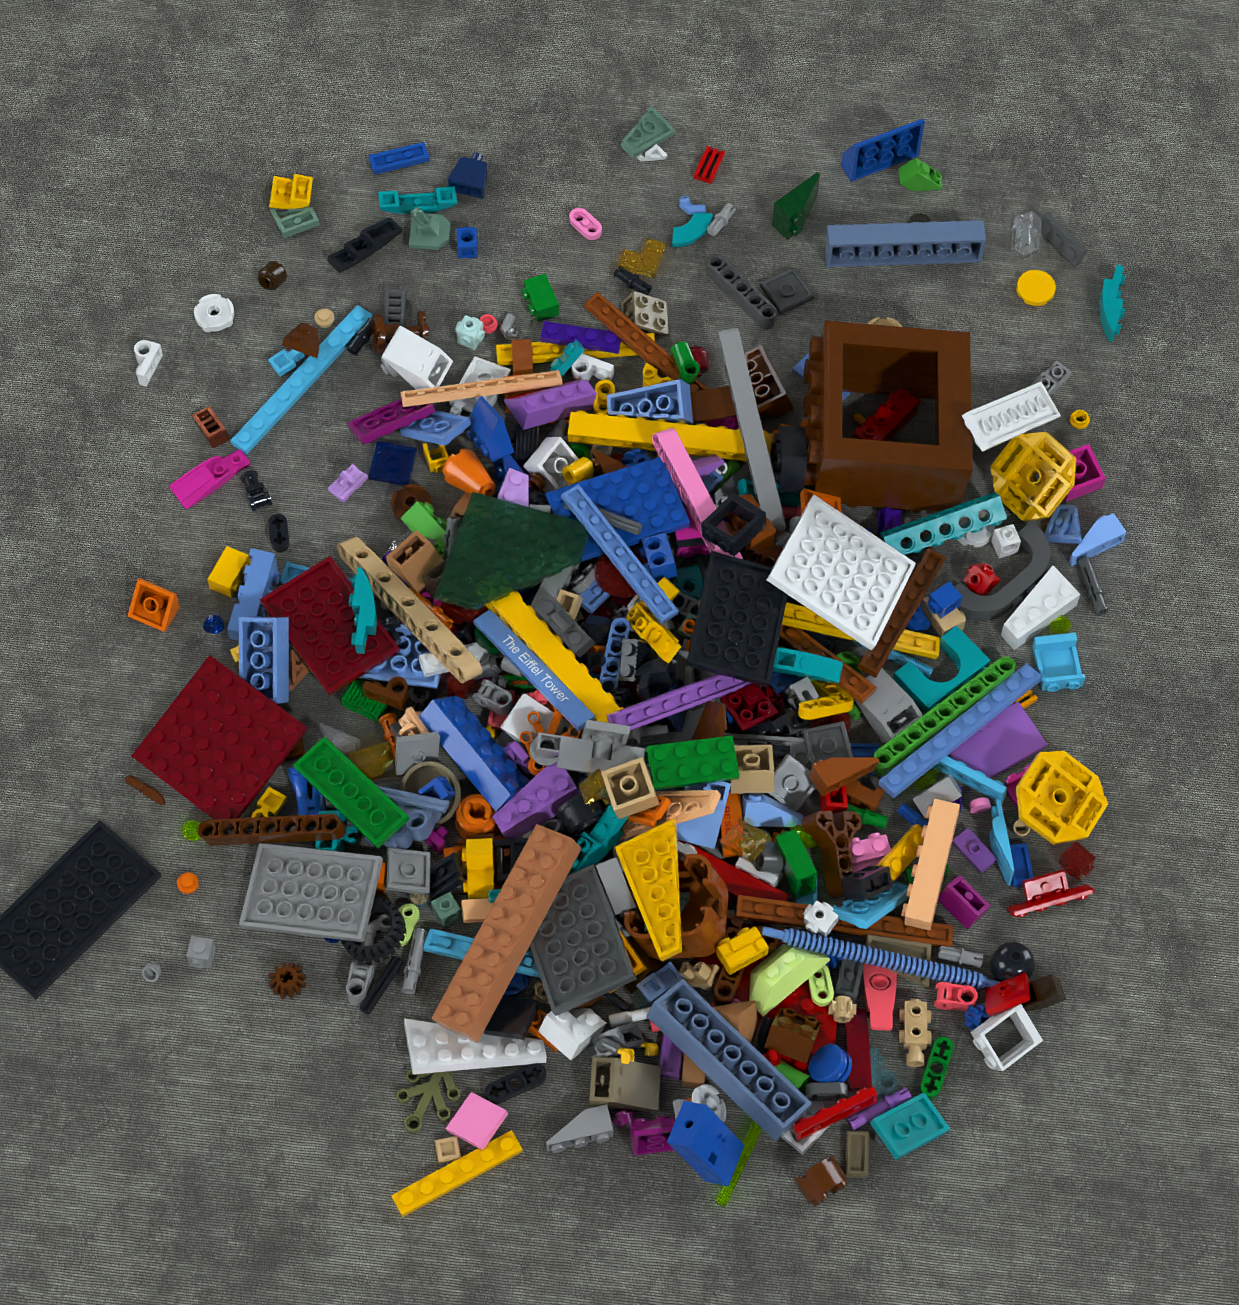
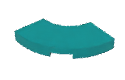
[672,213,713,247]

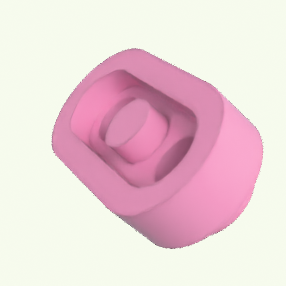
[569,208,602,240]

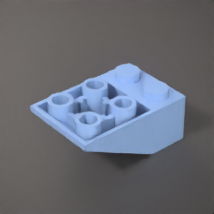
[676,781,731,849]

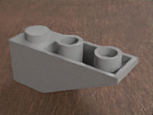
[546,1104,613,1153]

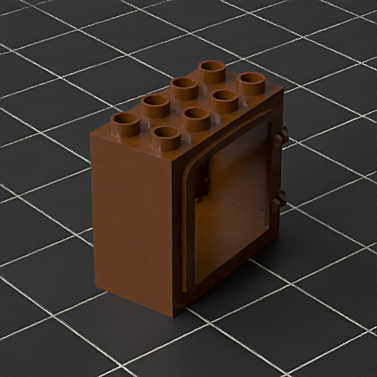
[803,321,973,513]

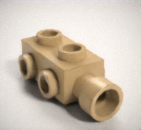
[899,999,931,1067]

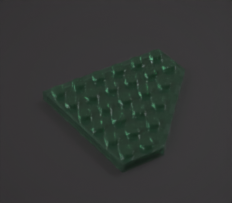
[435,492,590,610]

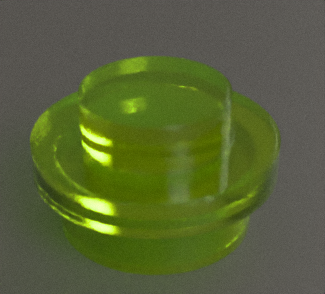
[182,820,201,842]

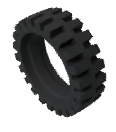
[341,897,406,963]

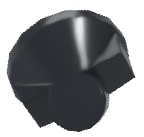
[380,615,401,644]

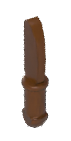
[125,775,165,805]

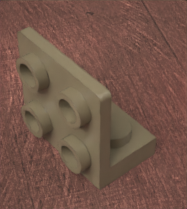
[621,291,669,336]

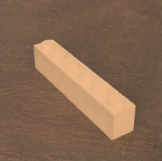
[901,799,960,930]

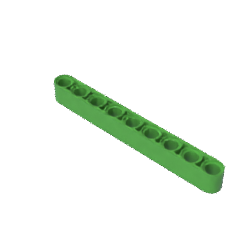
[874,657,1016,776]

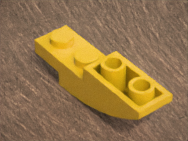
[625,603,682,663]

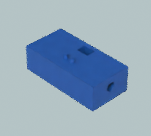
[667,1101,744,1186]

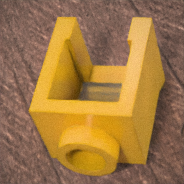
[423,443,449,473]

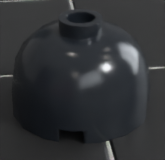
[990,941,1035,982]

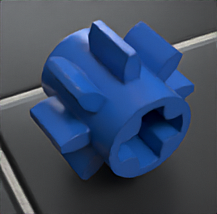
[964,1004,990,1031]

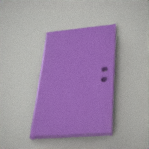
[949,701,1048,789]

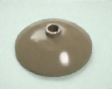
[400,761,461,826]

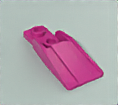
[169,449,250,509]

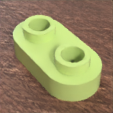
[399,903,420,946]
[807,965,834,1007]

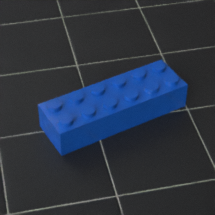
[419,695,530,812]

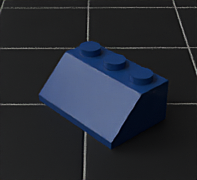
[466,396,514,462]

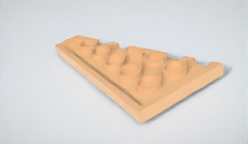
[604,790,721,841]

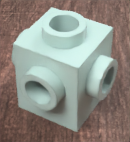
[455,315,485,350]

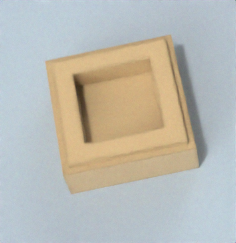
[435,1136,461,1164]

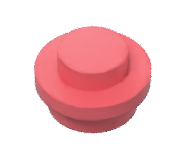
[479,314,497,334]

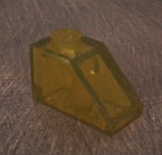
[349,741,394,781]

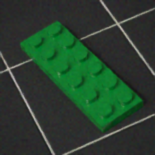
[293,736,410,849]

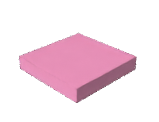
[446,1092,508,1150]

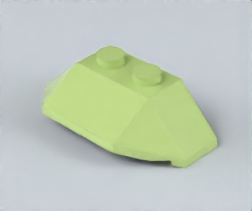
[749,944,830,1016]

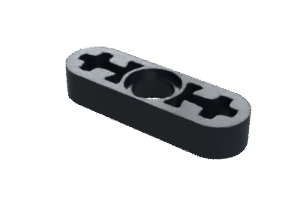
[485,1063,546,1105]

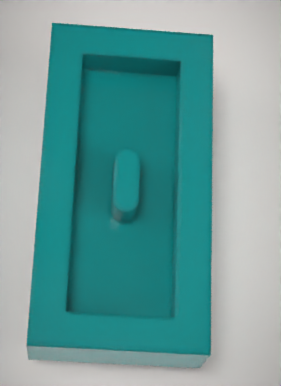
[550,340,585,377]

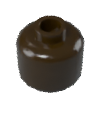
[258,261,287,291]

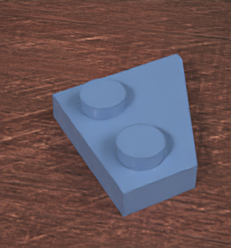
[1045,504,1082,544]

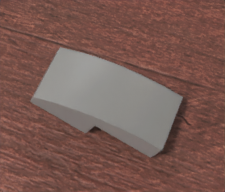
[1030,360,1072,396]

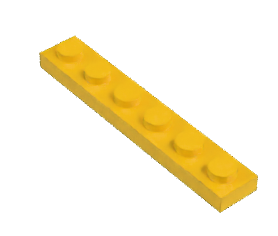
[391,1130,523,1217]

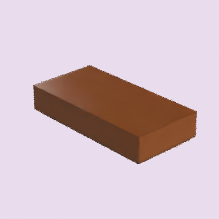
[511,338,533,375]

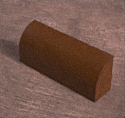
[670,386,737,424]

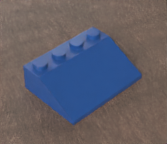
[841,119,925,182]

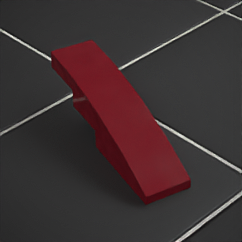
[844,1009,872,1091]

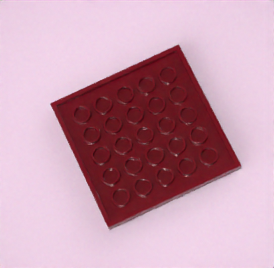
[131,655,308,820]

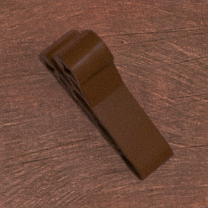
[801,811,862,899]
[713,915,779,1006]

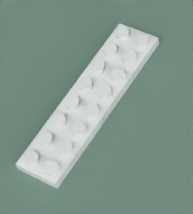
[962,382,1061,452]

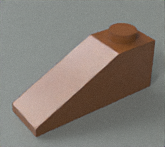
[808,757,879,797]

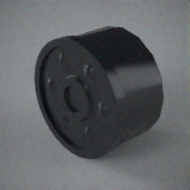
[555,789,606,835]

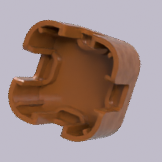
[624,854,728,959]

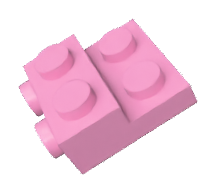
[850,832,898,880]

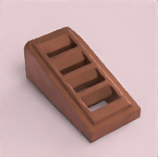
[192,406,230,448]

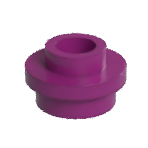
[612,1109,634,1128]

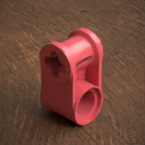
[934,982,978,1012]

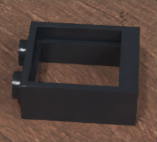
[701,493,766,556]

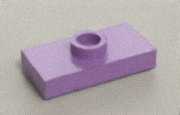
[952,828,997,874]

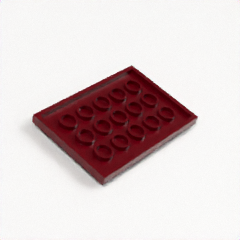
[259,556,400,696]

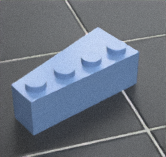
[606,379,693,424]
[227,548,280,641]

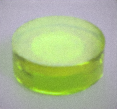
[1049,615,1071,635]

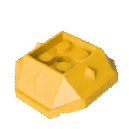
[990,432,1076,522]
[1016,751,1108,845]

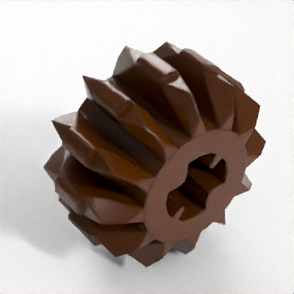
[269,962,306,1000]

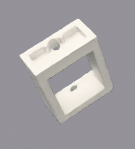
[970,1004,1043,1071]

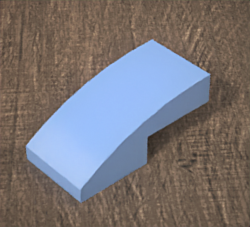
[636,962,684,1003]

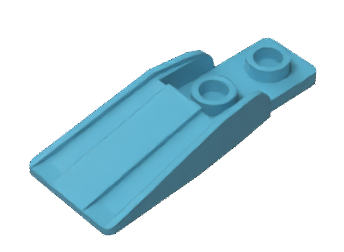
[989,798,1014,886]

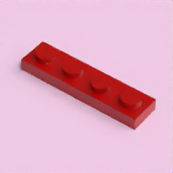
[793,1087,877,1141]

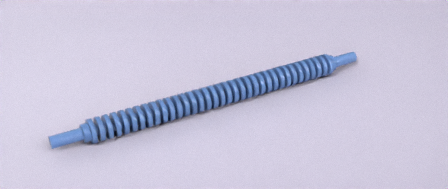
[761,926,999,990]

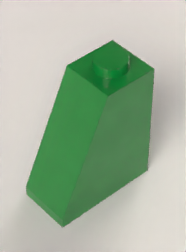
[775,829,817,900]

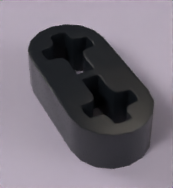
[268,514,290,552]

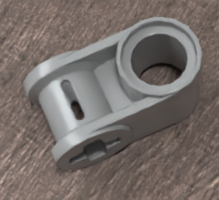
[472,679,513,716]
[346,960,375,1005]

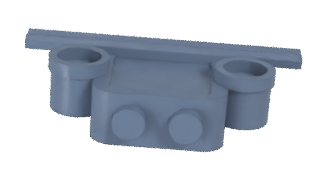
[362,785,450,849]

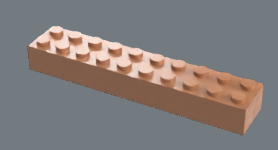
[432,824,582,1043]

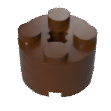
[794,1155,847,1207]

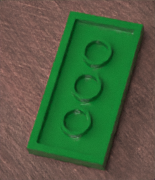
[646,736,740,790]

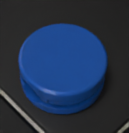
[808,1044,852,1083]

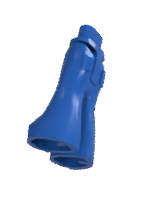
[287,767,325,831]

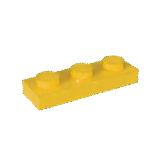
[877,824,924,881]

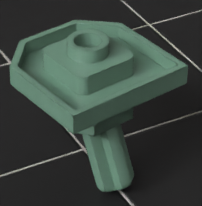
[409,207,451,250]

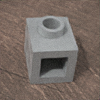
[186,936,216,969]

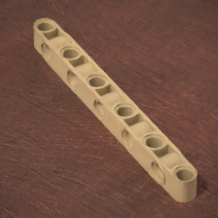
[337,536,482,683]

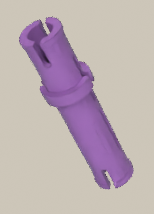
[846,1087,912,1131]

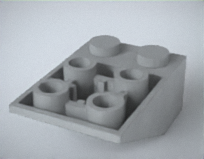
[853,669,923,743]

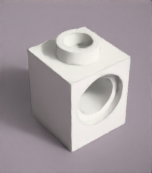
[991,524,1021,558]

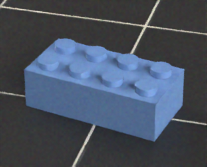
[239,616,289,704]

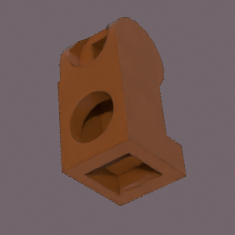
[846,779,885,812]

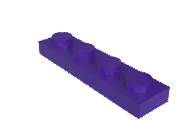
[540,321,621,354]

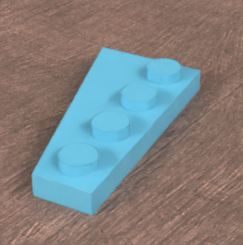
[832,881,910,929]

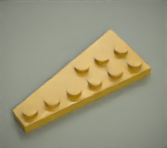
[615,819,682,961]

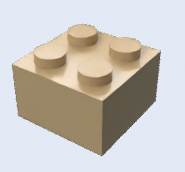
[730,745,774,794]
[601,757,660,819]

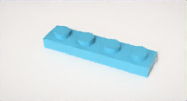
[933,755,1007,804]

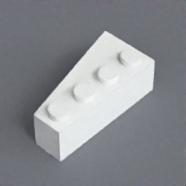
[1001,566,1080,650]

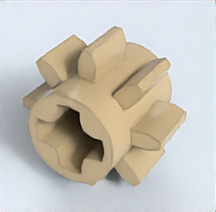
[829,996,857,1023]

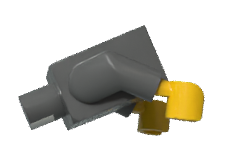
[587,1022,658,1064]

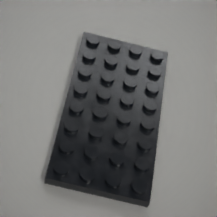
[0,820,162,1000]

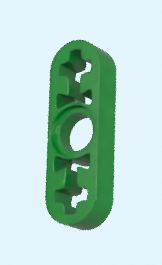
[920,1037,954,1100]

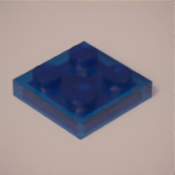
[368,441,417,486]

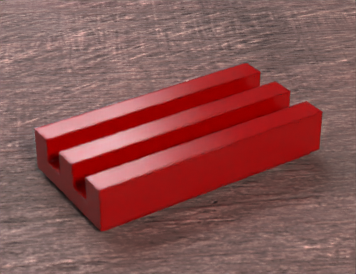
[694,145,725,184]

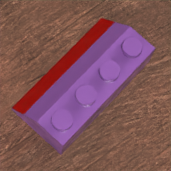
[504,379,597,430]

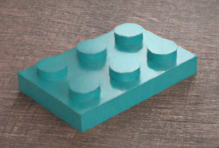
[870,1093,950,1160]

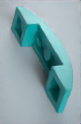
[378,186,457,214]

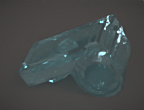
[870,1048,898,1098]

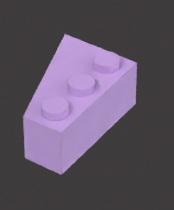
[489,468,529,539]

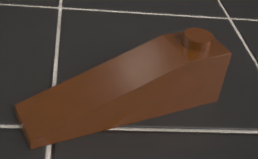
[744,345,794,418]
[691,701,728,783]

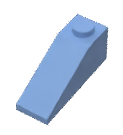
[1069,513,1127,567]
[741,793,803,827]

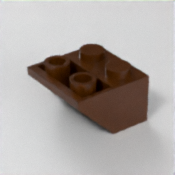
[764,1007,822,1063]

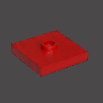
[985,972,1030,1017]

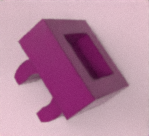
[424,826,449,855]

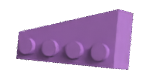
[492,761,579,839]

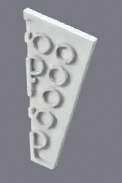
[404,1018,547,1074]

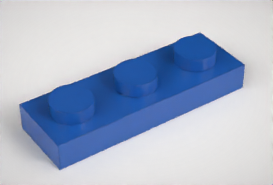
[369,142,429,175]

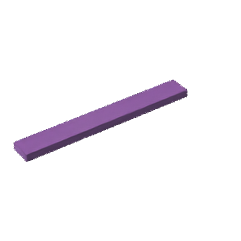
[607,674,752,730]

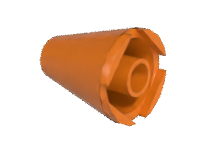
[443,449,495,500]

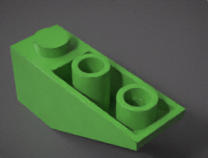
[400,501,463,549]

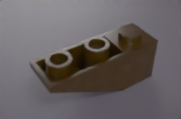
[1021,974,1066,1012]

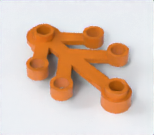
[520,706,581,776]

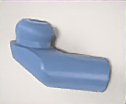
[679,196,706,215]

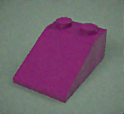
[629,1116,676,1156]

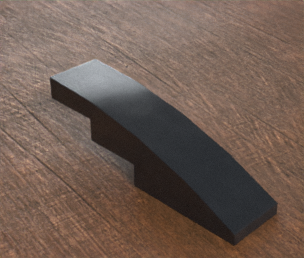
[327,218,403,273]

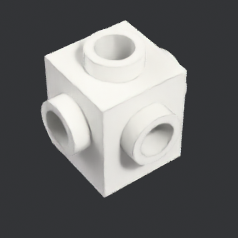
[803,901,839,937]

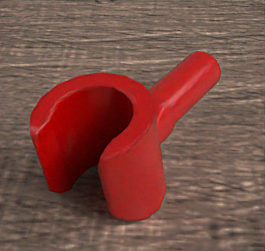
[763,1049,781,1066]

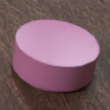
[968,797,991,814]

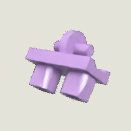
[328,464,368,503]

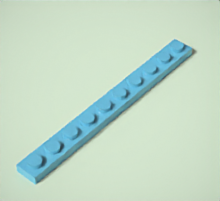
[231,305,373,455]

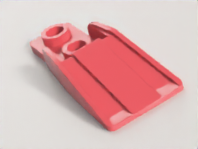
[863,963,897,1031]

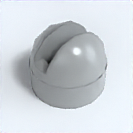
[142,962,162,982]

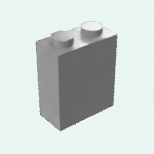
[595,857,636,917]

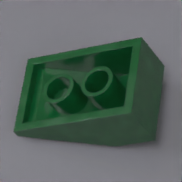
[772,172,820,240]

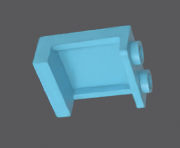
[1032,633,1085,692]

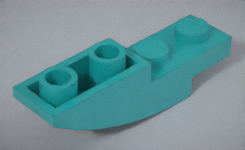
[1100,264,1126,342]
[349,567,377,654]
[772,647,843,683]
[568,804,629,875]

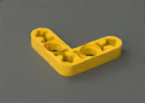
[798,680,854,720]

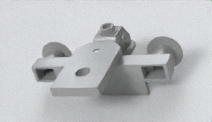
[530,720,651,785]

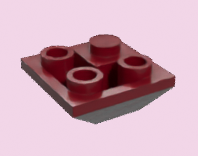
[720,683,779,731]

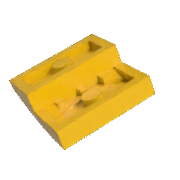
[269,174,313,209]

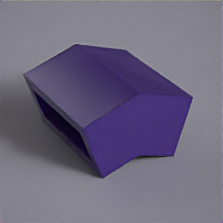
[878,507,901,535]

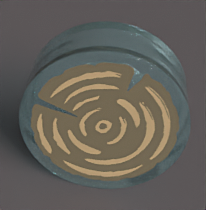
[408,892,430,909]

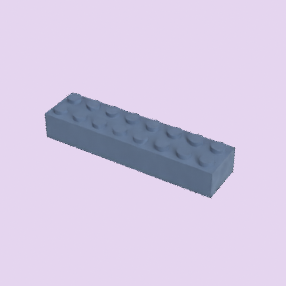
[825,220,986,267]
[647,979,812,1142]

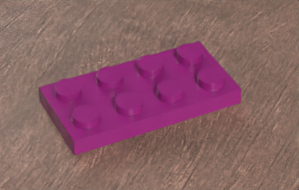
[347,399,435,444]

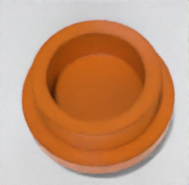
[177,872,199,894]

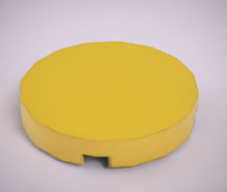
[1016,270,1056,306]

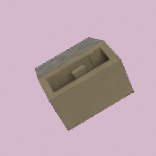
[589,1057,661,1111]

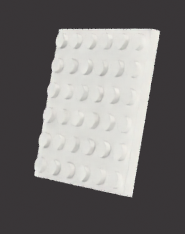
[766,495,916,650]

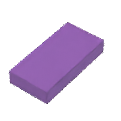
[659,1033,683,1080]

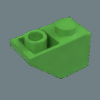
[898,158,942,191]

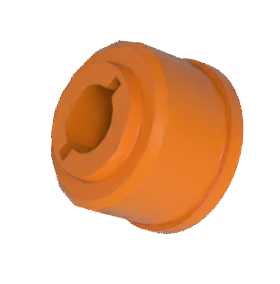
[455,794,499,840]

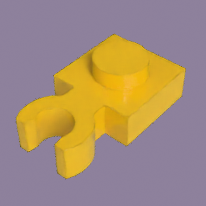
[252,787,287,818]

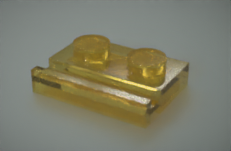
[719,819,772,862]

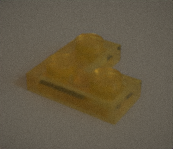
[618,238,666,278]

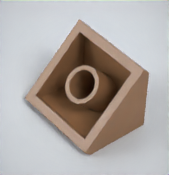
[713,1000,758,1045]

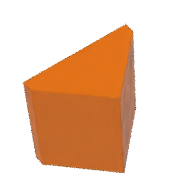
[128,578,180,632]

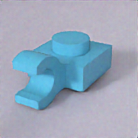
[268,349,305,377]

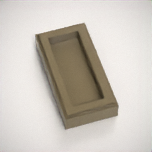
[845,1131,870,1178]

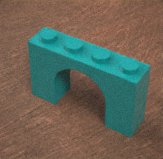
[893,625,991,715]

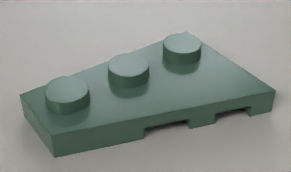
[620,106,676,159]

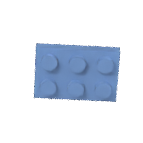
[400,410,471,446]

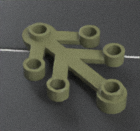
[396,1069,460,1134]

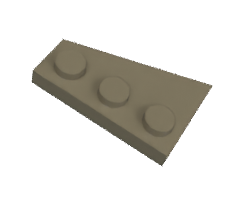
[865,935,932,989]

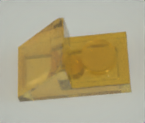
[579,769,611,805]

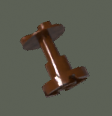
[372,311,429,354]

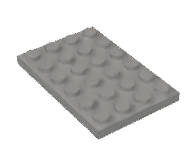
[239,843,383,942]

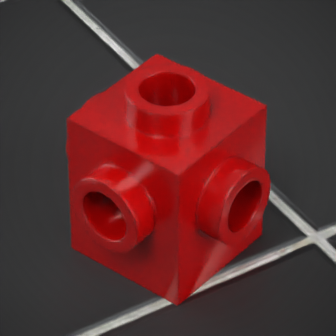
[963,563,1001,596]

